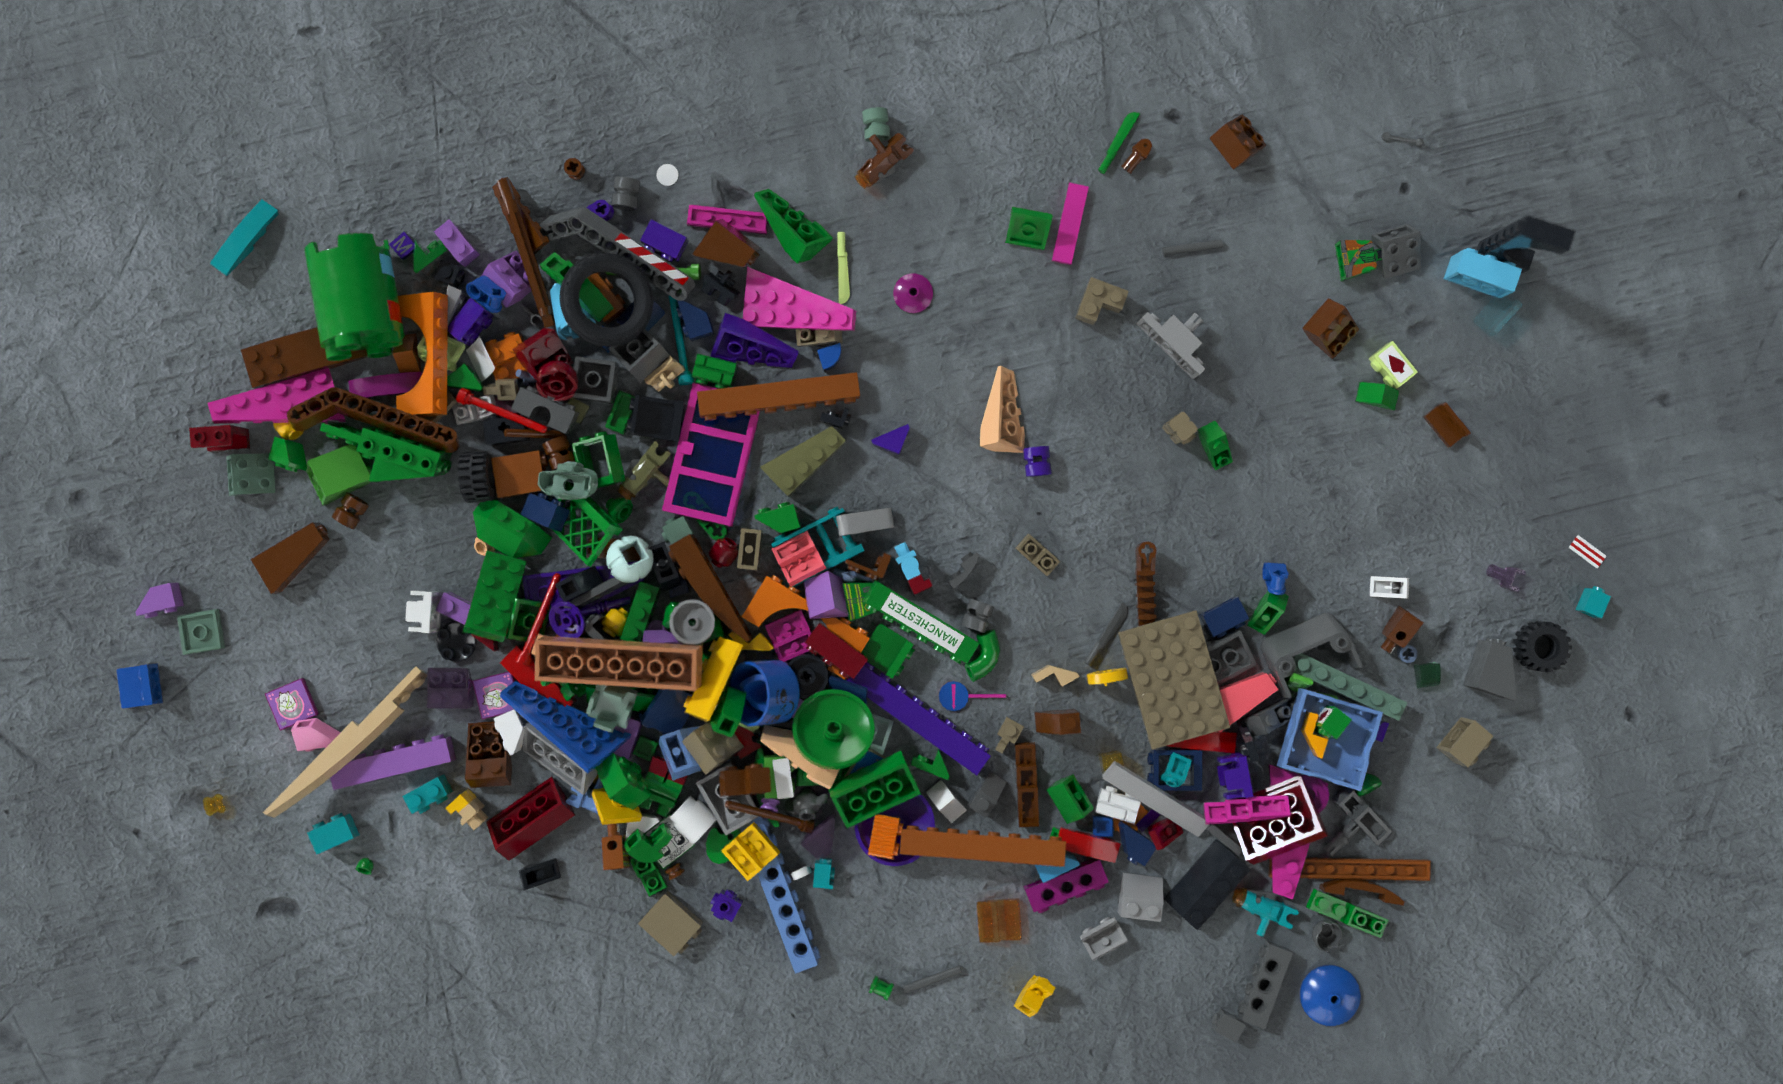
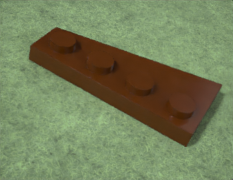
[492,177,550,254]

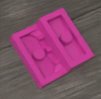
[765,609,812,662]

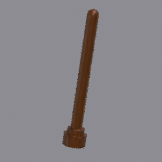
[725,800,815,833]

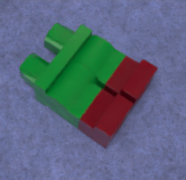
[639,755,689,817]

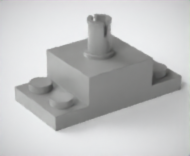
[1136,312,1205,379]

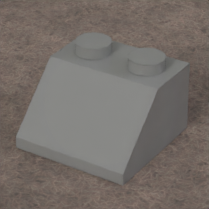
[1118,872,1163,922]

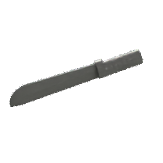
[1084,602,1128,666]

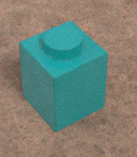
[1575,586,1611,619]

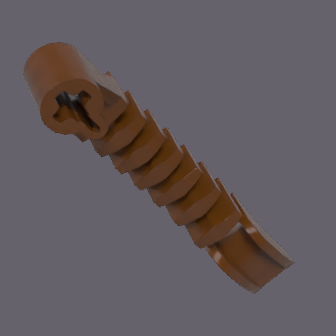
[1135,542,1157,626]

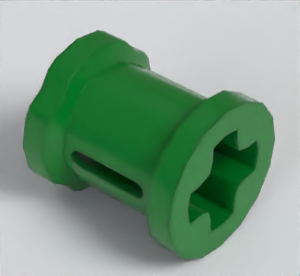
[868,976,894,1001]

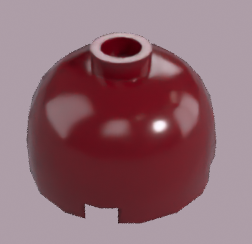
[536,360,578,401]

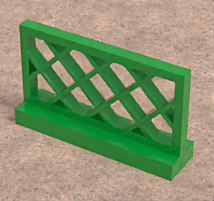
[552,481,623,567]

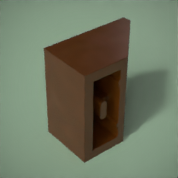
[1209,114,1267,170]
[1302,298,1359,359]

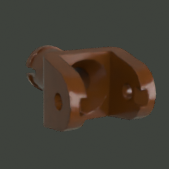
[1121,138,1152,174]

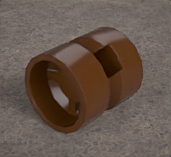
[542,435,576,471]
[331,492,370,530]

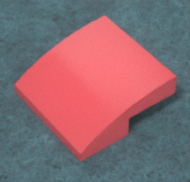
[772,531,826,587]

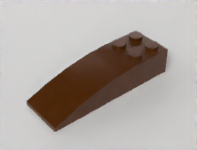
[241,327,367,389]
[668,534,754,642]

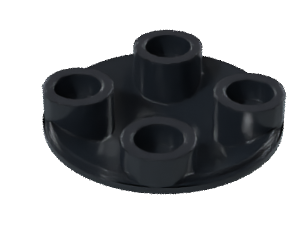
[436,622,476,662]

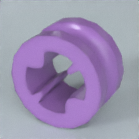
[760,798,779,812]

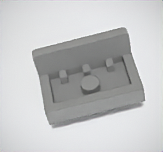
[1080,917,1128,961]

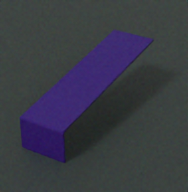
[1136,809,1161,835]

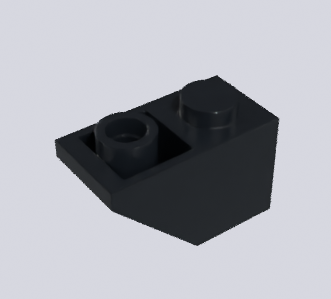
[555,566,604,602]

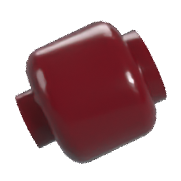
[709,537,739,568]

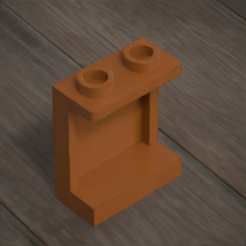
[491,450,548,499]

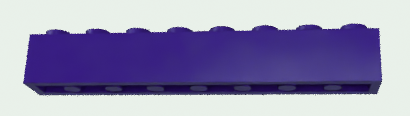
[846,662,991,775]

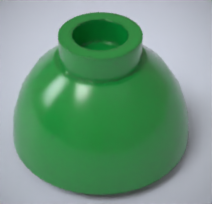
[606,497,633,524]
[1355,772,1382,797]

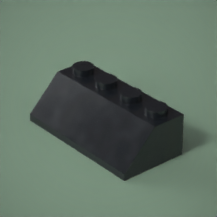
[1163,839,1251,931]

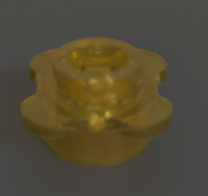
[203,794,226,816]

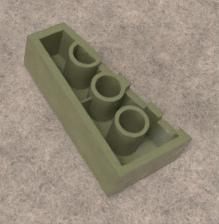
[760,426,846,497]

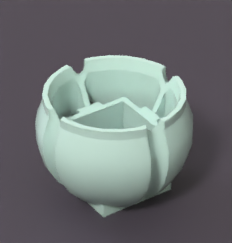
[606,536,654,583]

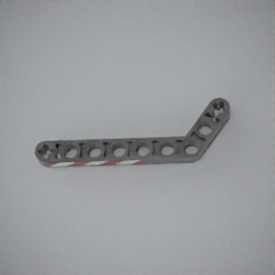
[540,207,695,301]

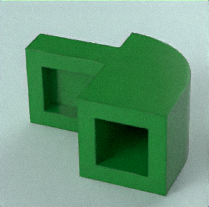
[623,823,673,863]

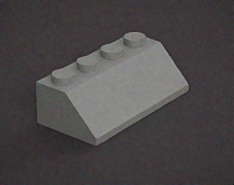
[523,723,598,795]

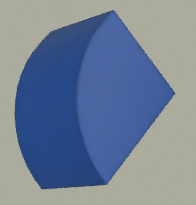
[817,343,841,371]

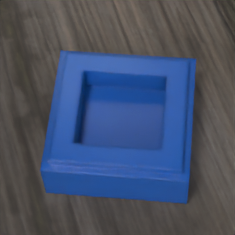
[1093,816,1113,837]

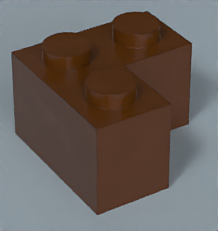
[719,764,771,797]

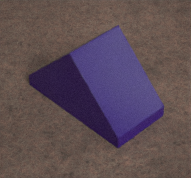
[871,424,910,455]

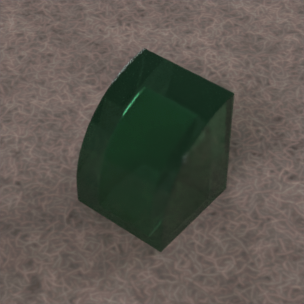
[1414,662,1441,689]

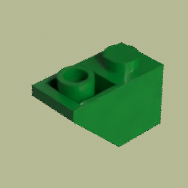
[1197,421,1233,470]
[268,436,307,472]
[709,686,746,738]

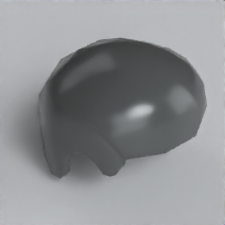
[1312,919,1343,953]

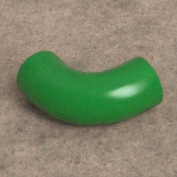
[965,629,1000,682]

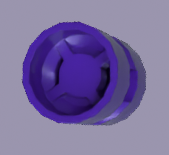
[1023,446,1052,477]

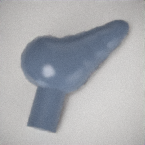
[516,369,537,386]
[833,568,872,583]

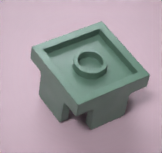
[586,685,638,733]

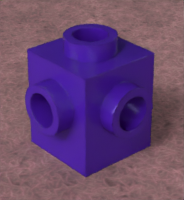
[710,889,743,922]

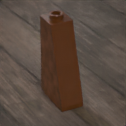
[250,522,330,594]

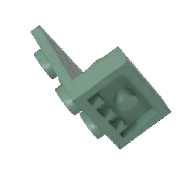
[226,453,275,496]

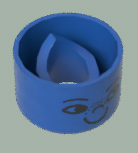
[729,660,800,727]

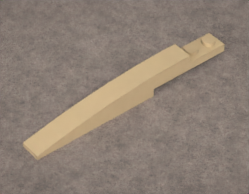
[263,667,428,818]

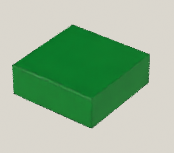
[632,735,659,762]

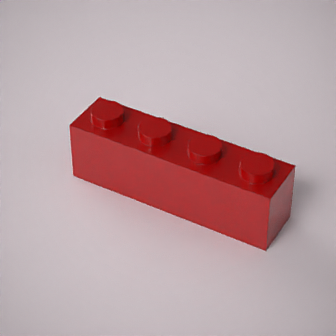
[500,645,577,707]

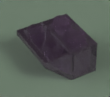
[427,668,474,709]

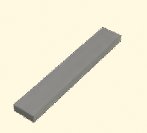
[1102,761,1210,837]

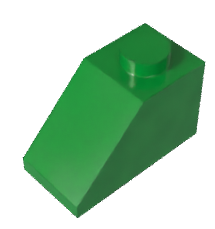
[1247,591,1289,635]

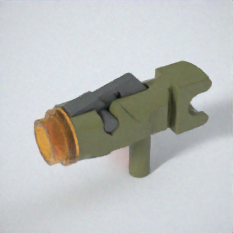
[617,441,671,500]

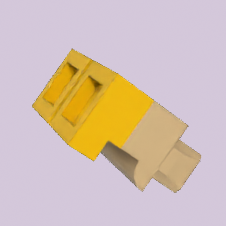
[445,788,489,830]

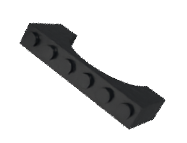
[1476,215,1576,274]

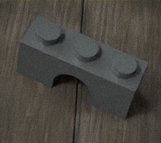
[511,386,580,435]

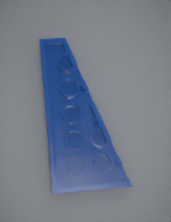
[500,681,631,773]

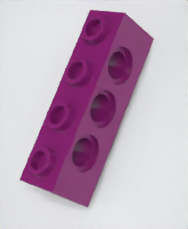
[1023,858,1108,913]

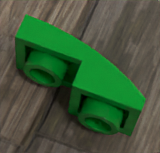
[630,858,668,897]

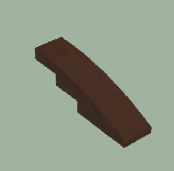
[1015,742,1039,827]

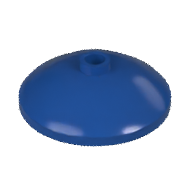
[1300,965,1361,1026]

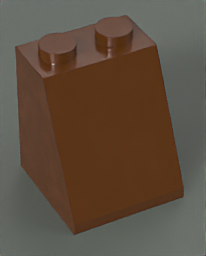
[693,219,760,267]

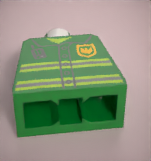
[843,583,878,621]

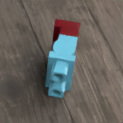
[894,542,933,595]

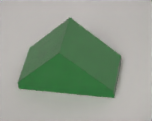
[447,364,485,392]
[1355,382,1399,411]

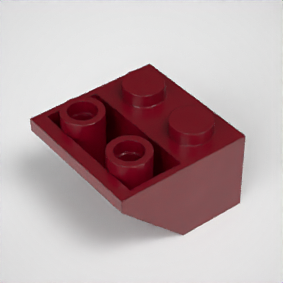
[512,328,574,380]

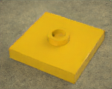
[591,788,642,825]

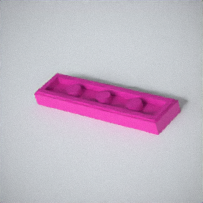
[1052,182,1089,265]
[687,205,768,234]

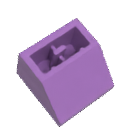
[481,251,532,308]

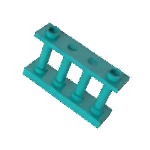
[771,506,865,587]

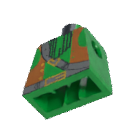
[1335,240,1382,281]

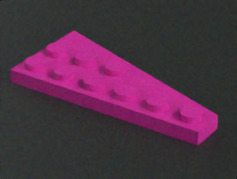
[743,267,856,331]
[207,368,346,424]

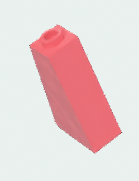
[1218,672,1279,732]

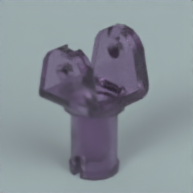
[1486,564,1526,593]

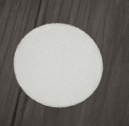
[657,164,678,186]

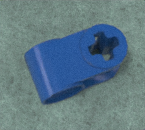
[466,275,506,313]
[1262,562,1289,595]

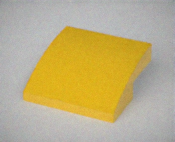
[721,822,780,881]

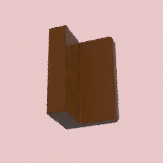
[1423,402,1471,448]

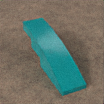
[210,199,279,276]

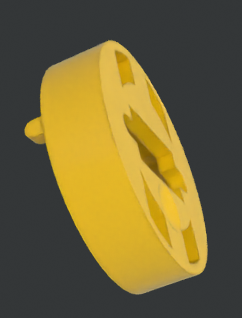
[1087,668,1128,686]

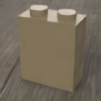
[638,890,703,956]

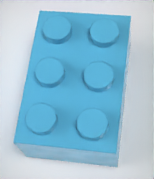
[1444,248,1522,298]

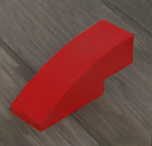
[1058,827,1121,863]

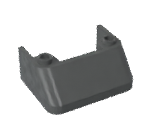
[1260,613,1363,698]

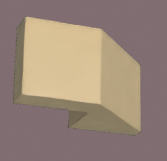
[1031,665,1080,686]

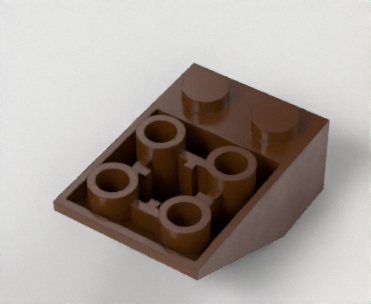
[465,721,512,788]

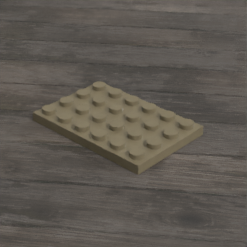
[1118,610,1230,750]

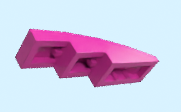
[1203,795,1291,825]

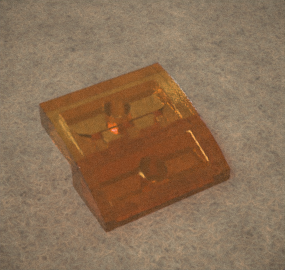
[976,898,1022,943]

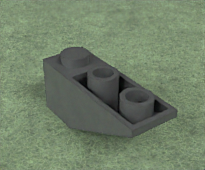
[1244,693,1297,737]

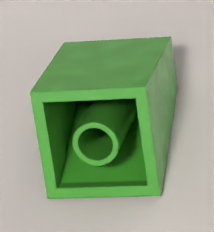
[306,444,371,506]

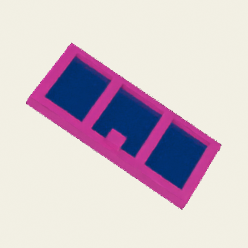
[662,383,760,527]

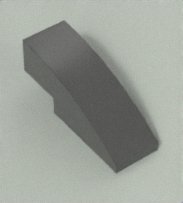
[1332,786,1392,846]

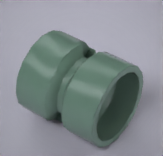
[862,107,891,142]

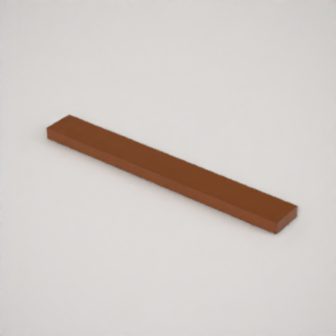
[1269,857,1431,881]

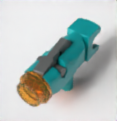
[1232,887,1299,937]

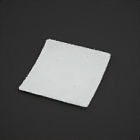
[466,336,495,382]

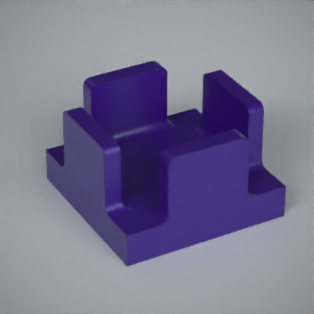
[1216,752,1253,799]

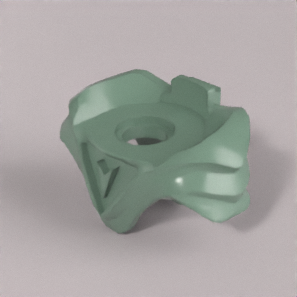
[538,461,598,500]

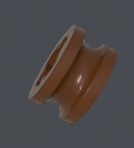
[665,862,685,880]

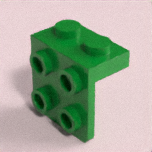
[861,624,915,679]

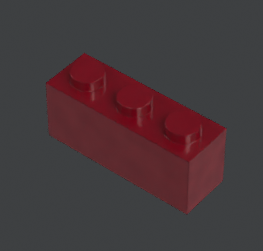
[805,623,868,679]

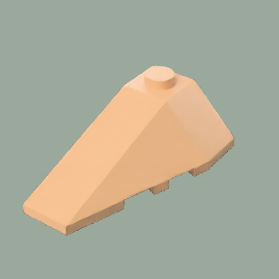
[980,366,1025,453]
[761,725,839,789]

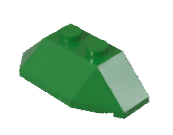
[473,500,552,559]

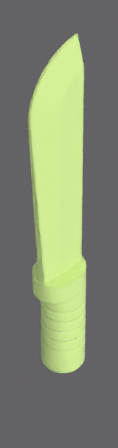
[837,232,850,304]

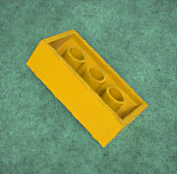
[683,637,743,722]

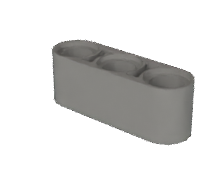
[836,508,894,536]

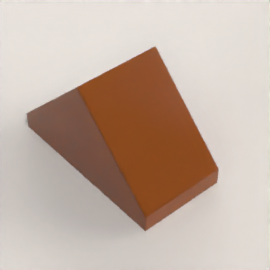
[392,333,422,373]

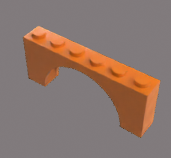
[396,292,448,417]
[742,575,870,680]

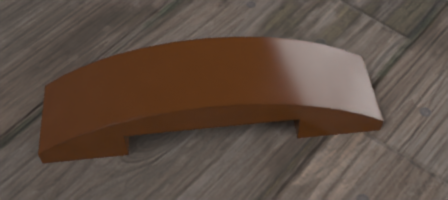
[1319,879,1404,906]

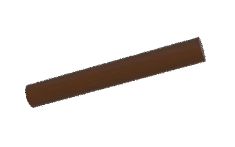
[504,429,565,438]

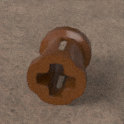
[564,158,585,180]

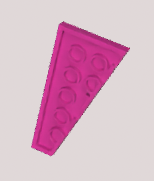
[1269,765,1328,899]

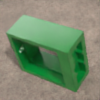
[572,431,626,489]

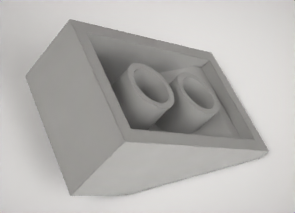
[696,760,759,835]

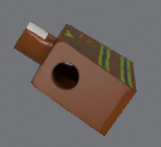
[602,824,630,870]

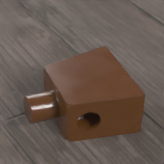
[1381,606,1424,654]

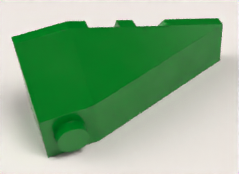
[754,189,833,264]

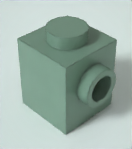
[661,516,695,544]

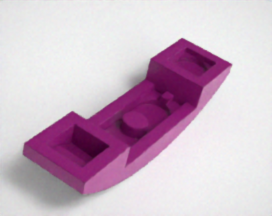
[348,372,423,399]

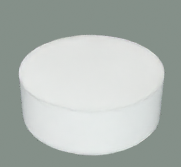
[791,865,812,880]

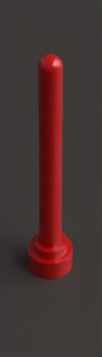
[456,388,547,433]
[514,573,561,666]

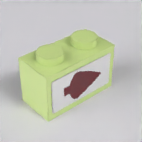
[1368,341,1418,389]

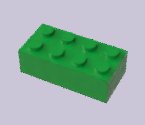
[463,550,527,642]
[829,751,921,828]

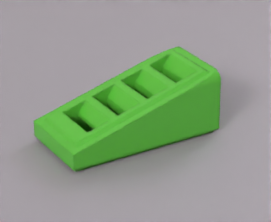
[1284,673,1314,692]

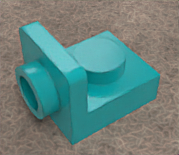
[1161,752,1192,787]

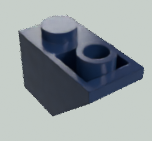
[676,301,715,341]

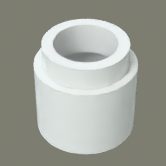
[670,796,717,844]

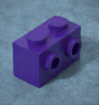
[640,220,689,263]

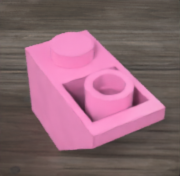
[291,718,341,752]

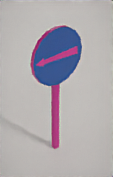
[939,681,1007,711]

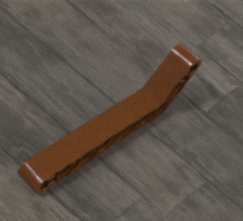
[287,387,460,453]

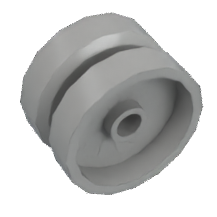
[669,600,715,645]

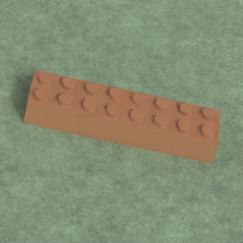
[535,636,703,691]

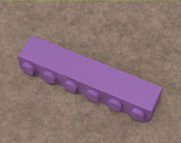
[330,734,456,790]

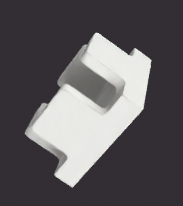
[405,591,442,633]

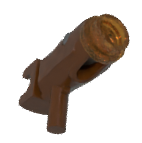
[854,133,914,189]

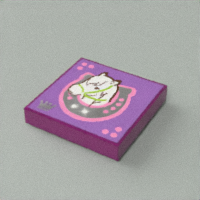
[472,672,515,719]
[265,678,319,731]

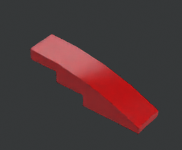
[1167,731,1237,753]

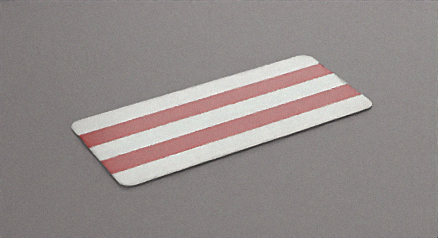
[1569,535,1606,568]

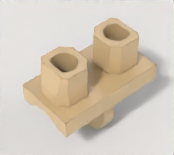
[644,356,685,392]

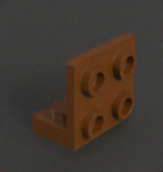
[845,553,892,581]

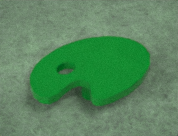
[706,827,741,864]

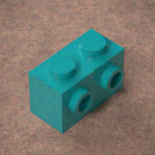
[402,774,454,814]
[307,813,360,855]

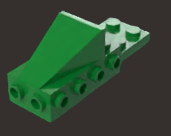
[320,422,452,482]

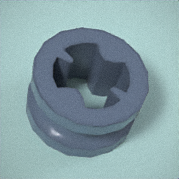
[1397,645,1417,663]

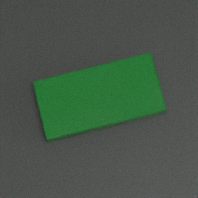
[605,390,635,435]

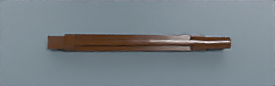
[497,178,555,328]

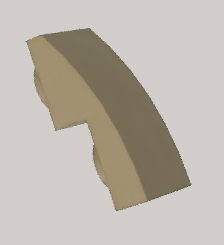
[1015,534,1060,576]

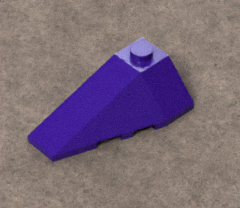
[710,313,799,368]

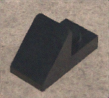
[519,858,561,890]

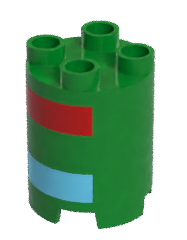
[304,233,405,361]

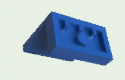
[116,663,163,709]

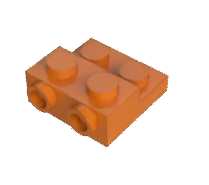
[485,332,528,380]

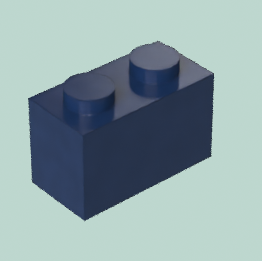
[520,492,570,532]
[1199,597,1249,638]

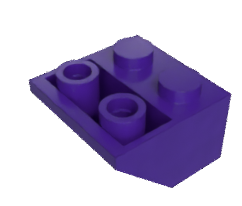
[447,298,494,347]

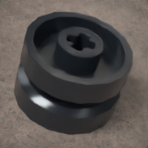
[788,653,829,698]

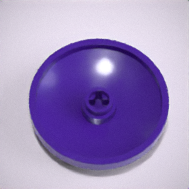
[855,794,935,866]

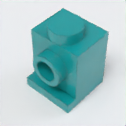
[813,857,835,889]

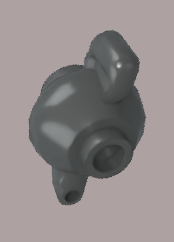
[785,789,828,821]

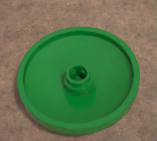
[793,689,875,770]

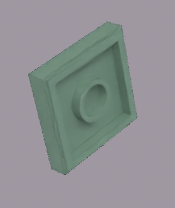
[177,609,225,655]

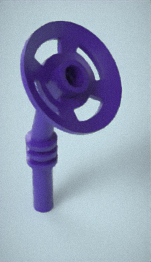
[549,596,631,638]

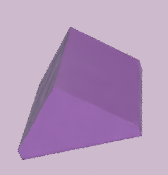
[803,571,849,619]

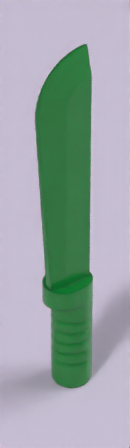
[1098,112,1140,174]

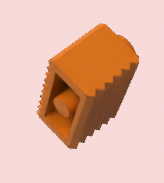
[868,814,904,859]

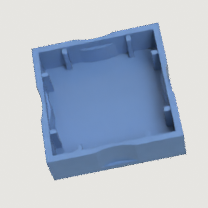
[1277,688,1383,791]

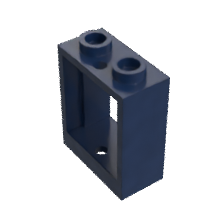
[1147,748,1202,791]

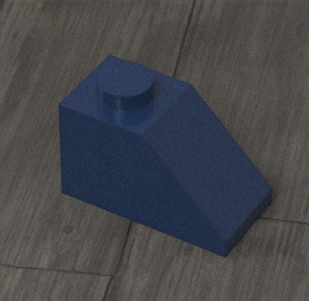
[1118,820,1156,866]

